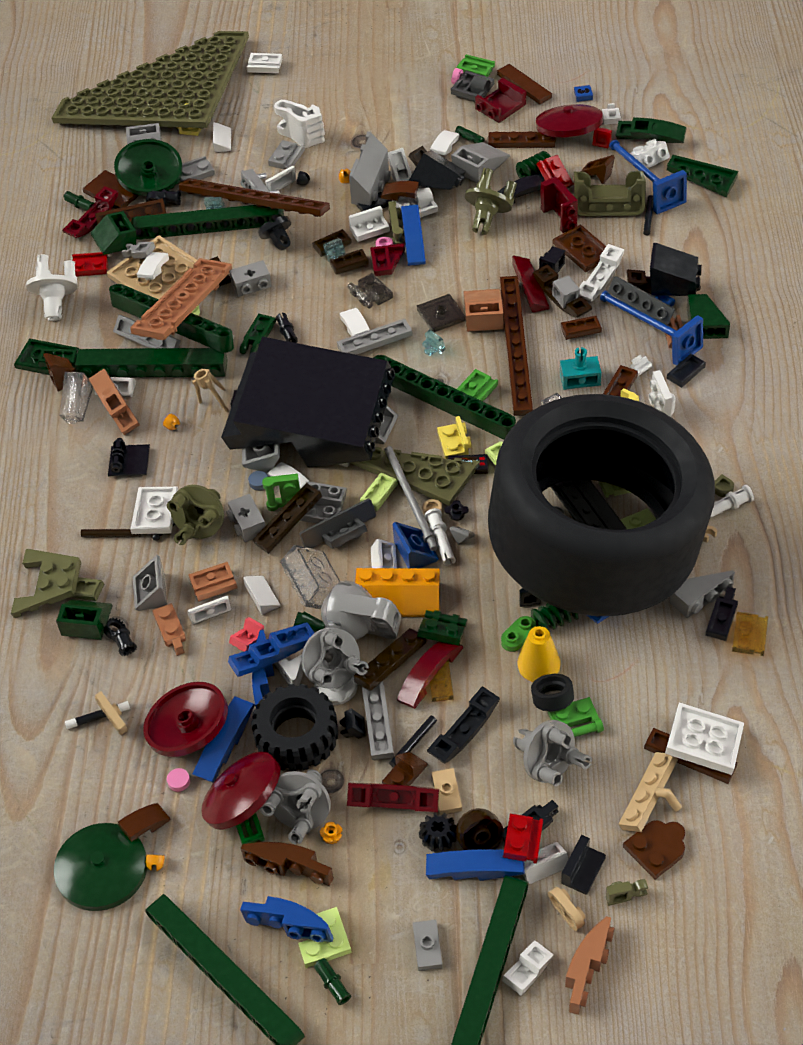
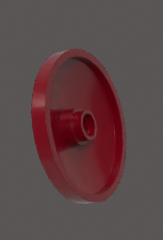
[536,104,603,137]
[143,682,228,757]
[201,752,280,830]

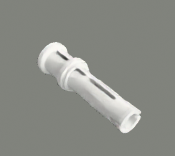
[711,485,754,517]
[424,508,456,566]

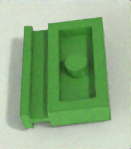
[456,54,495,77]
[457,369,498,401]

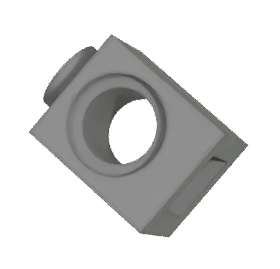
[552,275,580,308]

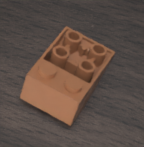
[463,289,504,332]

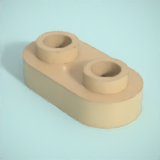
[548,887,586,931]

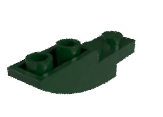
[615,117,687,143]

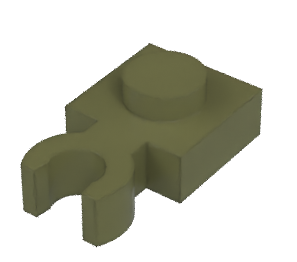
[606,879,648,906]

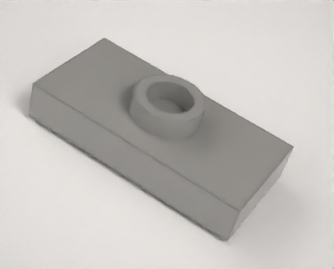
[413,920,442,971]

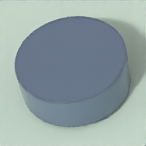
[248,471,268,490]

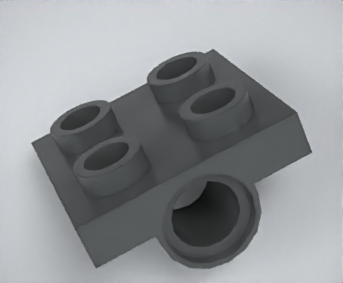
[451,71,495,102]

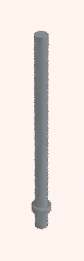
[385,446,438,551]

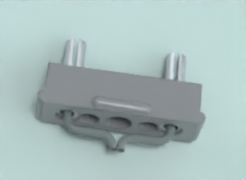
[240,169,280,194]

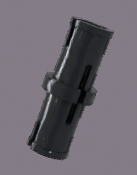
[276,313,298,343]

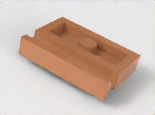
[188,562,237,602]

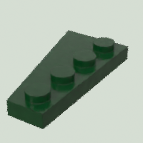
[667,155,739,198]

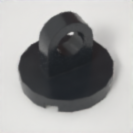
[258,216,292,250]

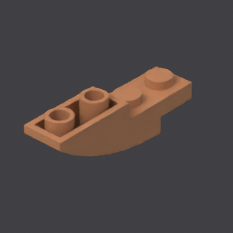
[89,369,140,435]
[565,916,615,1015]

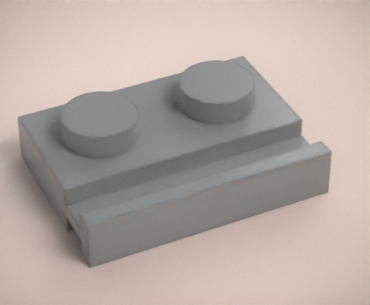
[268,140,305,169]
[180,156,215,182]

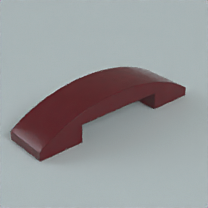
[62,186,118,238]
[397,642,464,709]
[347,783,439,813]

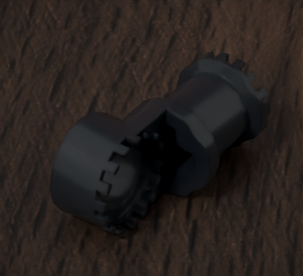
[146,190,181,205]
[104,618,137,656]

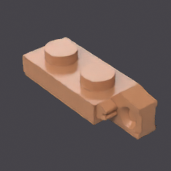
[152,603,186,656]

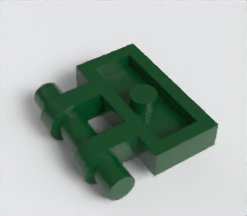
[417,610,468,646]

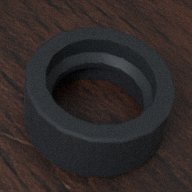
[531,673,574,712]

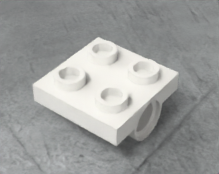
[392,186,438,218]
[649,370,676,417]

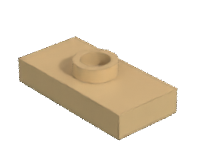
[95,691,128,735]
[431,768,462,815]

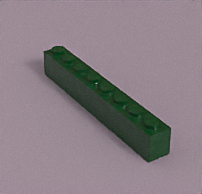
[75,348,228,378]

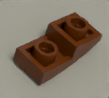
[381,181,419,201]
[118,803,171,842]

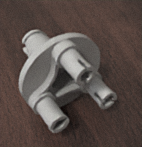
[302,627,369,689]
[513,720,592,786]
[260,769,331,844]

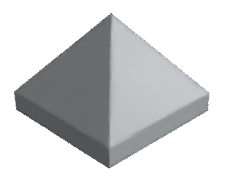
[450,526,475,545]

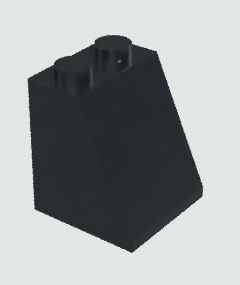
[409,150,466,190]
[650,243,702,296]

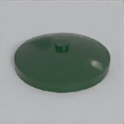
[114,139,182,196]
[54,823,147,911]

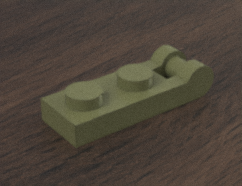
[388,201,404,244]

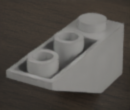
[669,570,735,618]

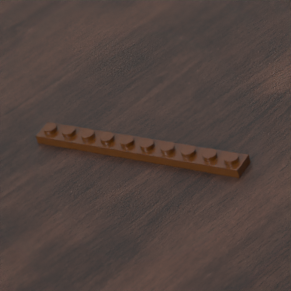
[178,178,330,217]
[500,276,533,416]

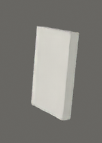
[131,486,178,534]

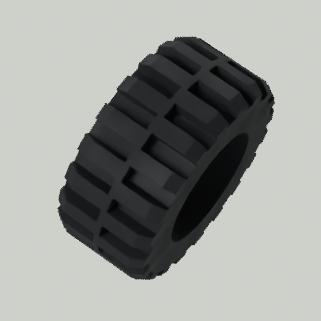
[251,684,338,771]

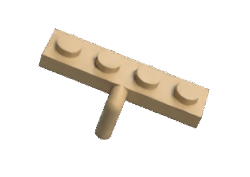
[619,752,682,832]

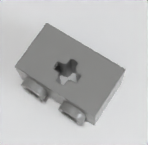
[229,260,272,297]
[226,494,265,542]

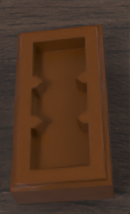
[561,315,602,340]

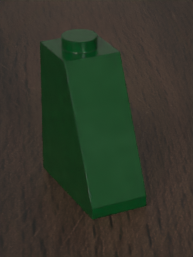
[687,294,730,339]

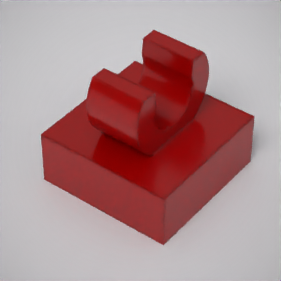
[592,128,612,149]

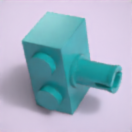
[560,347,602,390]

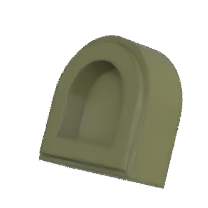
[715,474,734,497]

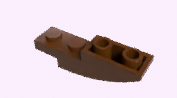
[241,842,334,886]

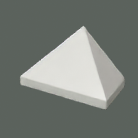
[265,166,296,191]

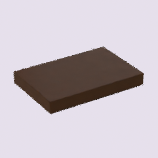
[82,170,140,209]
[553,224,606,273]

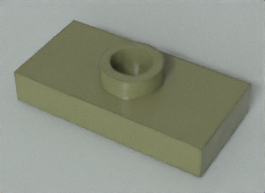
[69,577,105,601]

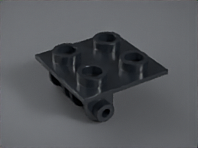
[108,438,150,477]

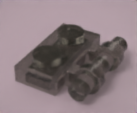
[347,273,393,309]

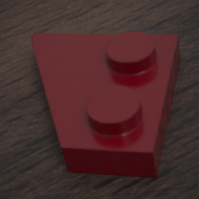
[370,243,405,277]

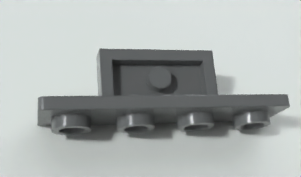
[608,276,675,325]
[299,498,376,550]

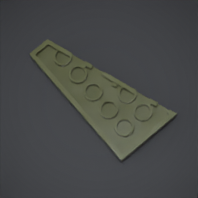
[351,447,480,506]

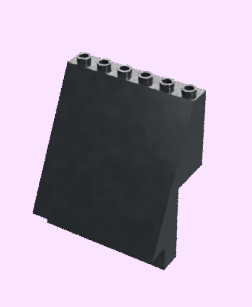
[221,336,395,468]

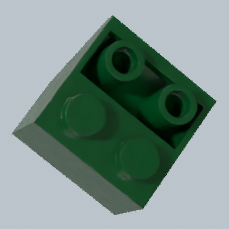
[91,211,136,255]
[56,600,113,640]

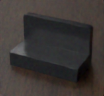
[561,835,606,895]

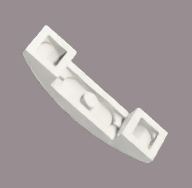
[579,244,624,302]

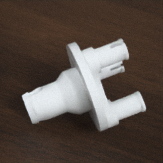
[26,254,78,321]

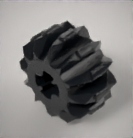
[419,812,457,852]

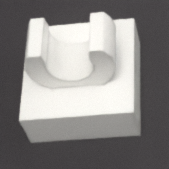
[602,103,621,125]

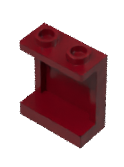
[475,78,526,123]
[540,177,578,233]

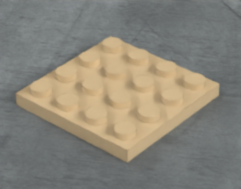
[107,235,197,299]

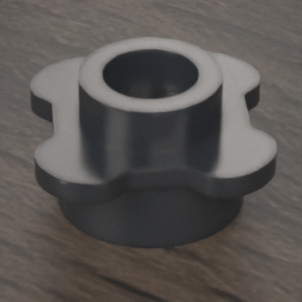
[444,500,469,521]

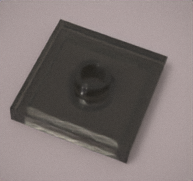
[417,294,466,333]

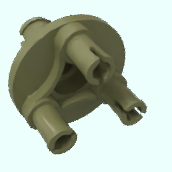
[464,168,517,235]
[167,485,224,545]

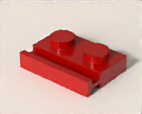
[536,155,574,189]
[72,252,108,277]
[503,813,543,864]

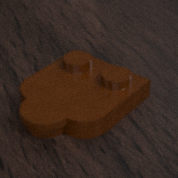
[623,820,685,880]

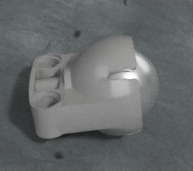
[321,580,402,640]

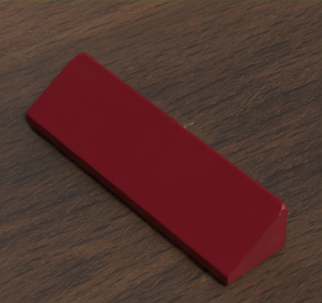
[512,255,550,313]

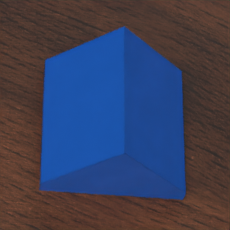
[392,522,439,568]

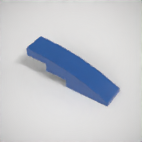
[401,205,426,266]
[228,622,314,677]
[252,630,275,709]
[192,696,255,783]
[426,849,525,881]

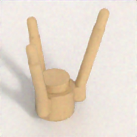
[192,369,228,412]

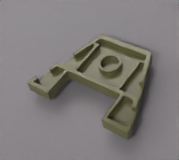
[11,549,81,618]

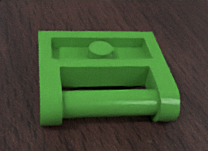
[262,473,300,511]
[548,697,604,737]

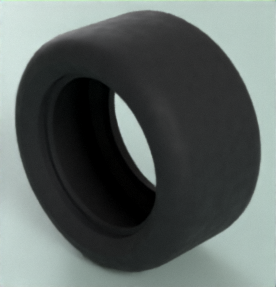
[488,394,715,616]

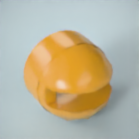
[339,168,351,183]
[163,413,180,430]
[146,854,165,871]

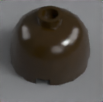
[456,808,504,850]

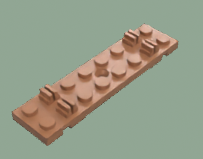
[130,258,232,340]

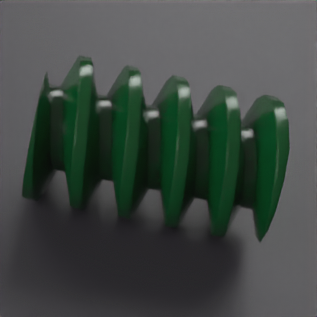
[516,151,551,179]
[531,603,579,630]

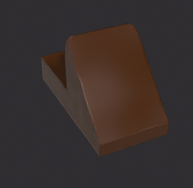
[580,155,615,184]
[43,353,74,392]
[382,752,428,786]

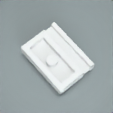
[247,53,282,73]

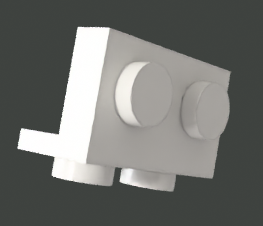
[630,139,670,169]
[349,206,390,242]

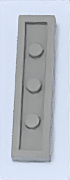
[113,315,181,348]
[337,319,412,355]
[362,681,394,760]

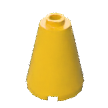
[517,626,561,682]

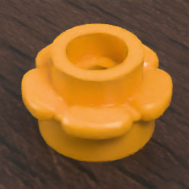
[320,822,342,844]

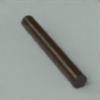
[81,529,142,537]

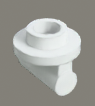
[630,354,652,377]

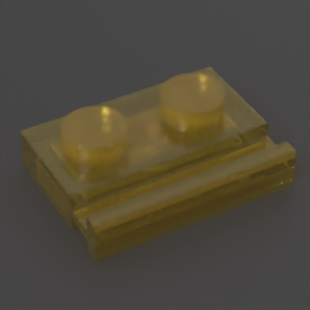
[732,612,768,656]

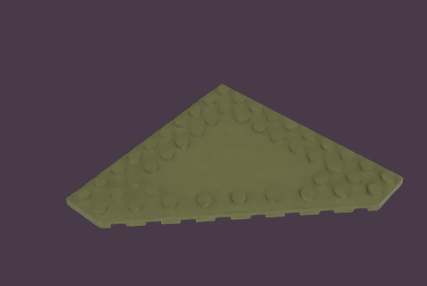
[52,31,249,129]

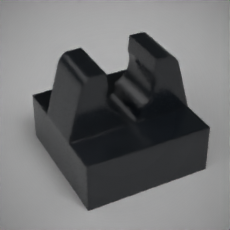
[339,708,366,739]

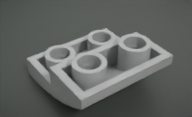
[300,482,347,523]

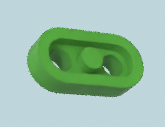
[501,616,536,652]

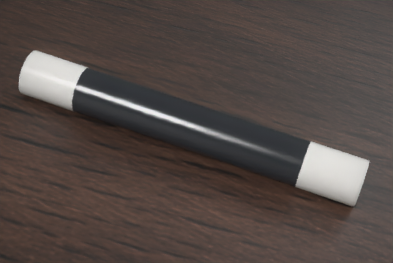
[65,701,130,730]

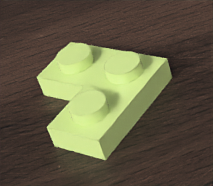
[298,907,352,968]

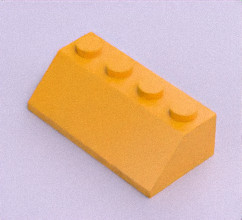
[355,568,441,617]

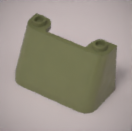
[574,171,646,216]

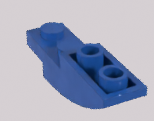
[240,896,334,942]

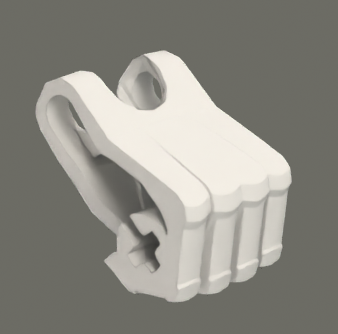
[274,100,325,148]

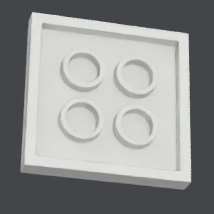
[665,702,744,775]

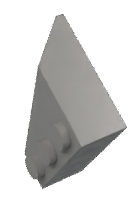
[349,132,391,206]

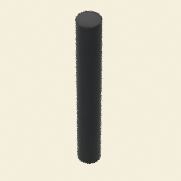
[643,195,653,236]
[389,715,437,768]

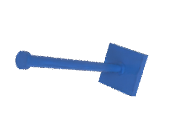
[609,140,687,214]
[600,291,703,366]

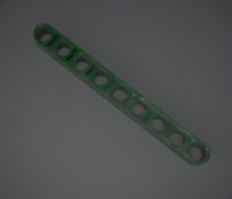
[131,205,284,240]
[109,284,234,353]
[373,355,516,439]
[451,875,529,1045]
[145,894,305,1045]

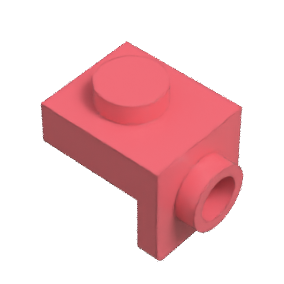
[229,617,264,652]

